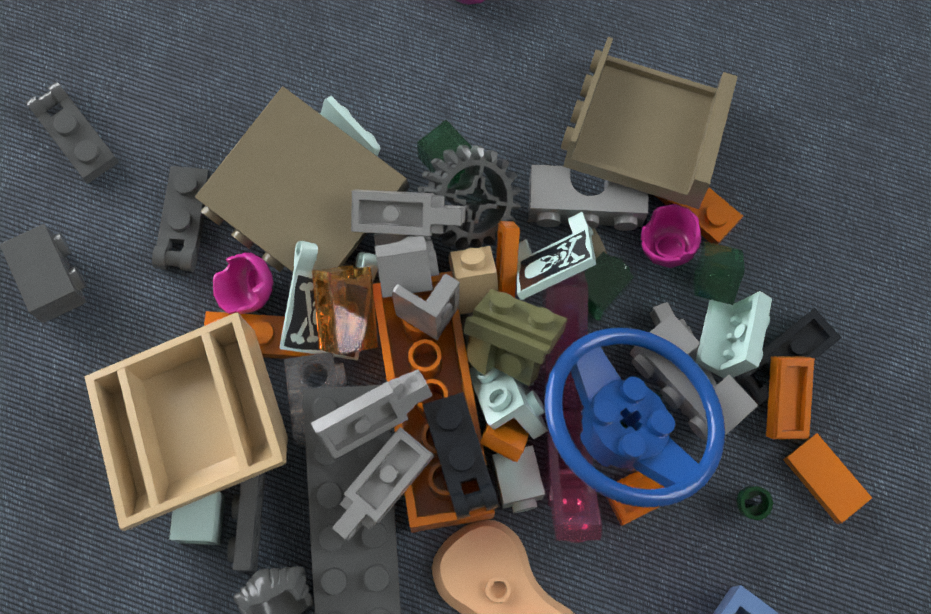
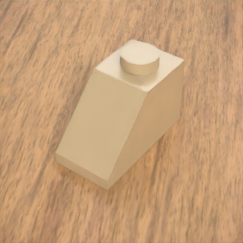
[448,246,498,314]

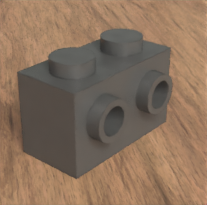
[0,224,87,323]

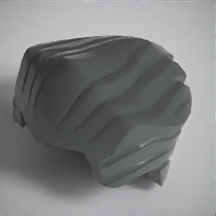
[233,566,314,614]

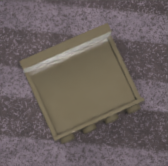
[560,37,738,209]
[195,86,410,276]

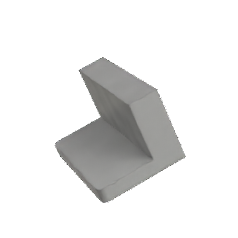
[392,274,460,340]

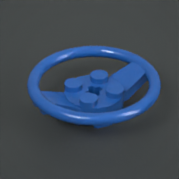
[545,328,725,507]

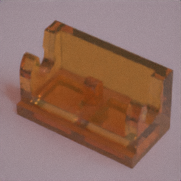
[312,266,378,355]

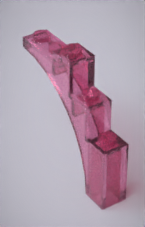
[542,272,602,543]

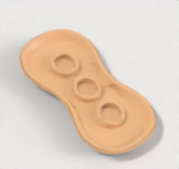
[432,520,575,614]

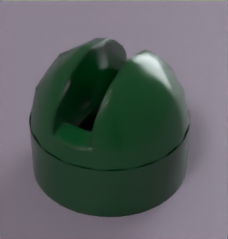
[736,485,773,520]

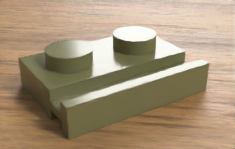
[463,289,567,365]

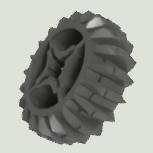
[417,145,522,250]

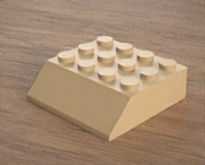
[84,312,288,531]

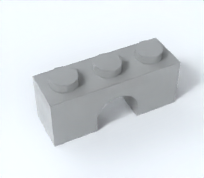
[528,165,648,231]
[374,233,439,298]
[630,313,758,440]

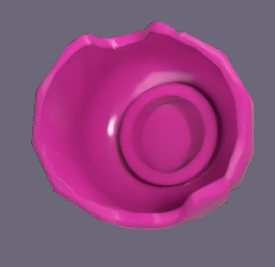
[641,204,701,268]
[213,252,274,314]

